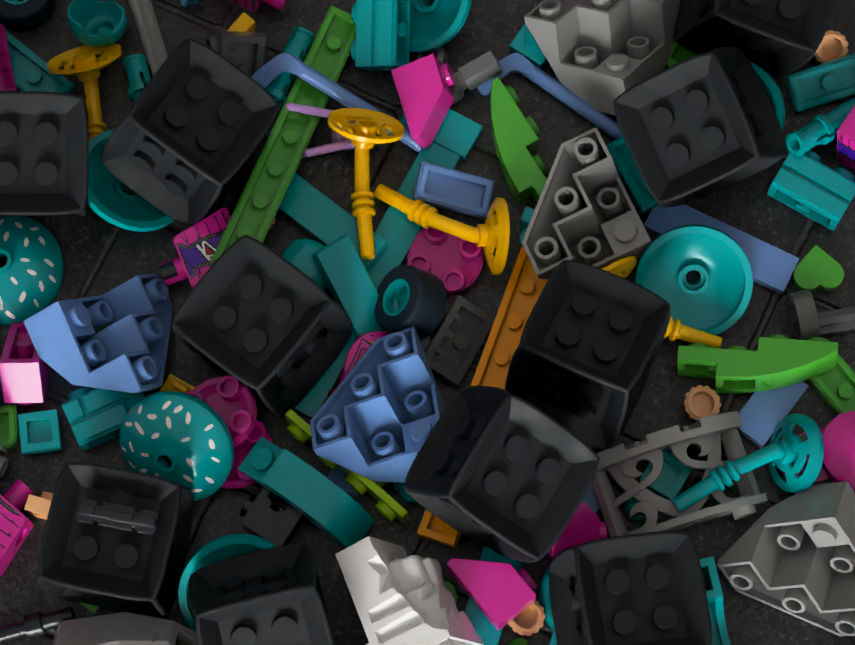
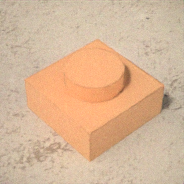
[24,491,53,520]

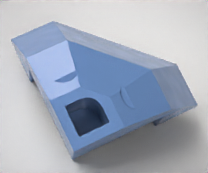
[23,273,173,393]
[310,326,445,483]

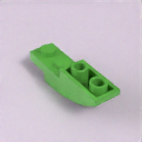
[490,77,547,205]
[677,334,838,394]

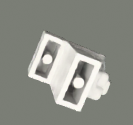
[335,536,484,645]

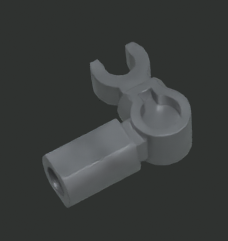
[417,47,504,105]

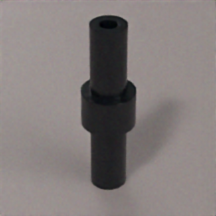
[0,606,76,644]

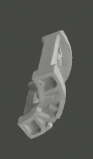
[592,411,768,537]

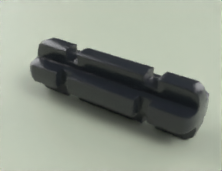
[76,498,159,535]

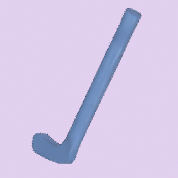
[250,52,422,152]
[477,53,623,139]

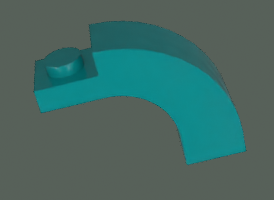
[238,436,376,548]

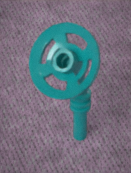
[671,413,824,513]

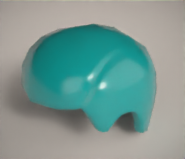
[67,0,128,47]
[282,238,328,291]

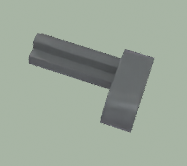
[786,289,855,340]

